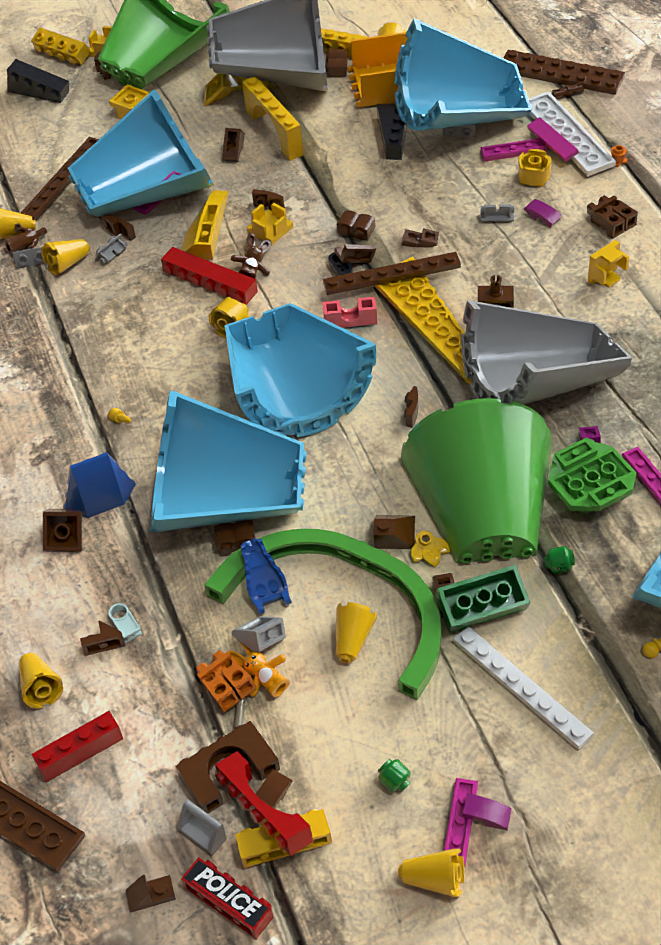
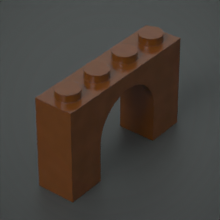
[175,721,280,814]

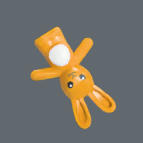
[227,642,290,697]

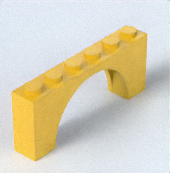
[242,76,303,161]

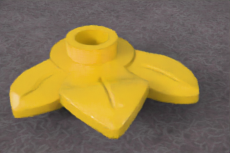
[411,531,450,567]

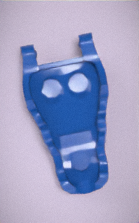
[241,539,292,615]

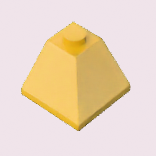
[204,73,238,106]

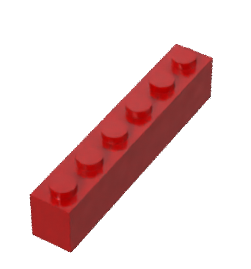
[161,247,258,305]

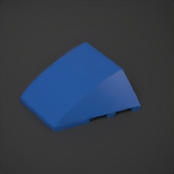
[63,452,136,518]

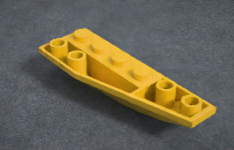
[181,190,229,260]

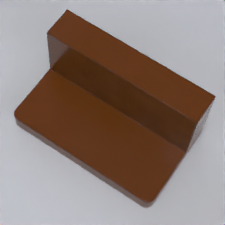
[334,245,376,263]

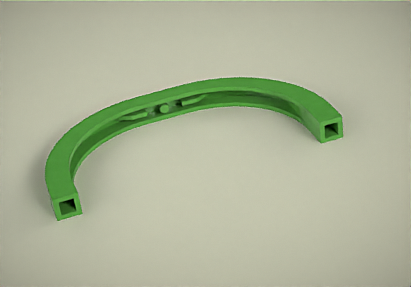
[205,529,441,700]

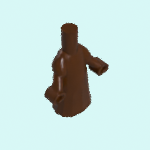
[3,223,47,256]

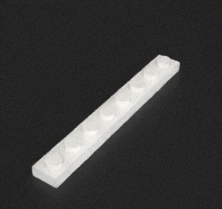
[454,626,594,751]

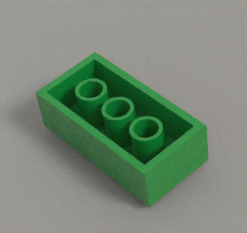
[435,564,530,633]

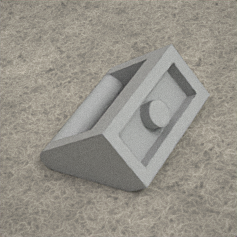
[232,616,286,652]
[177,800,227,856]

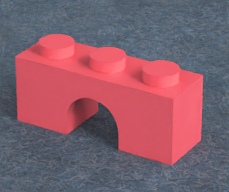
[322,297,377,328]

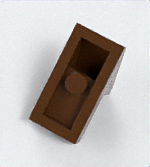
[80,621,126,656]
[126,874,176,913]

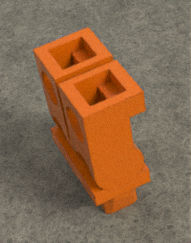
[196,650,257,713]

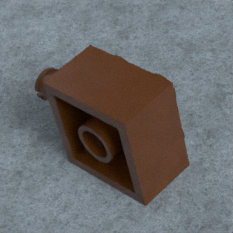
[477,275,514,308]

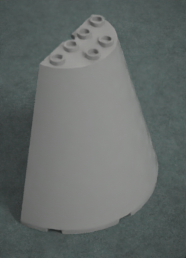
[207,0,328,91]
[461,300,632,405]

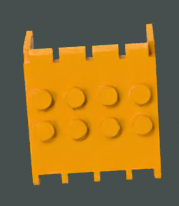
[347,32,408,107]

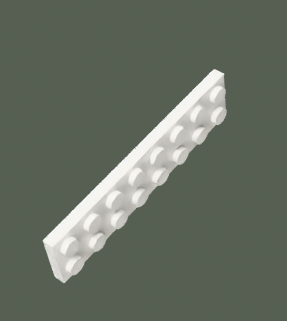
[528,91,616,177]

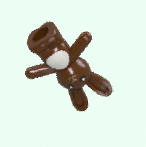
[231,233,271,279]

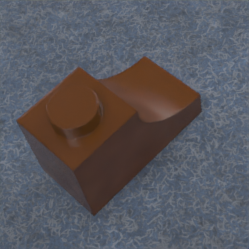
[222,128,245,162]

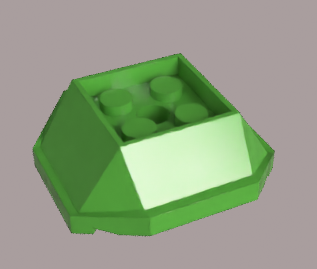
[548,438,636,514]

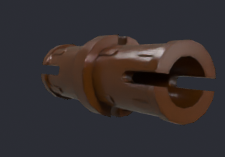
[552,82,584,99]

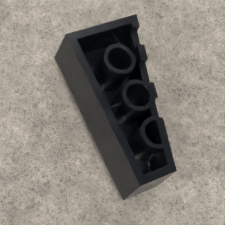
[7,59,70,103]
[377,104,407,160]

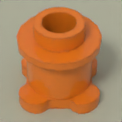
[611,145,627,167]

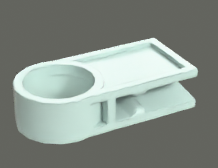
[108,603,143,643]

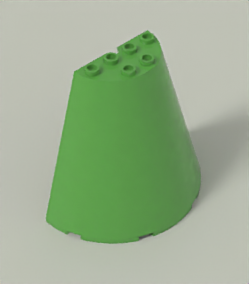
[98,0,230,89]
[401,398,552,563]

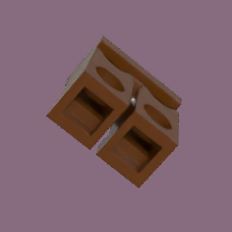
[587,195,638,239]

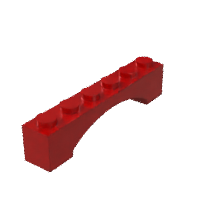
[215,751,314,856]

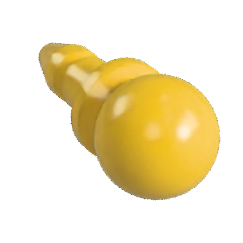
[108,408,132,423]
[642,638,661,659]

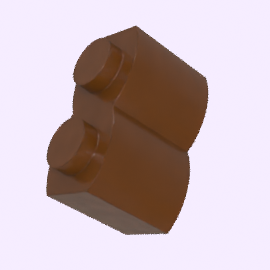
[325,49,348,76]
[336,210,376,240]
[214,520,256,555]

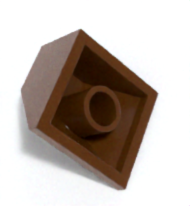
[43,508,82,551]
[373,515,415,549]

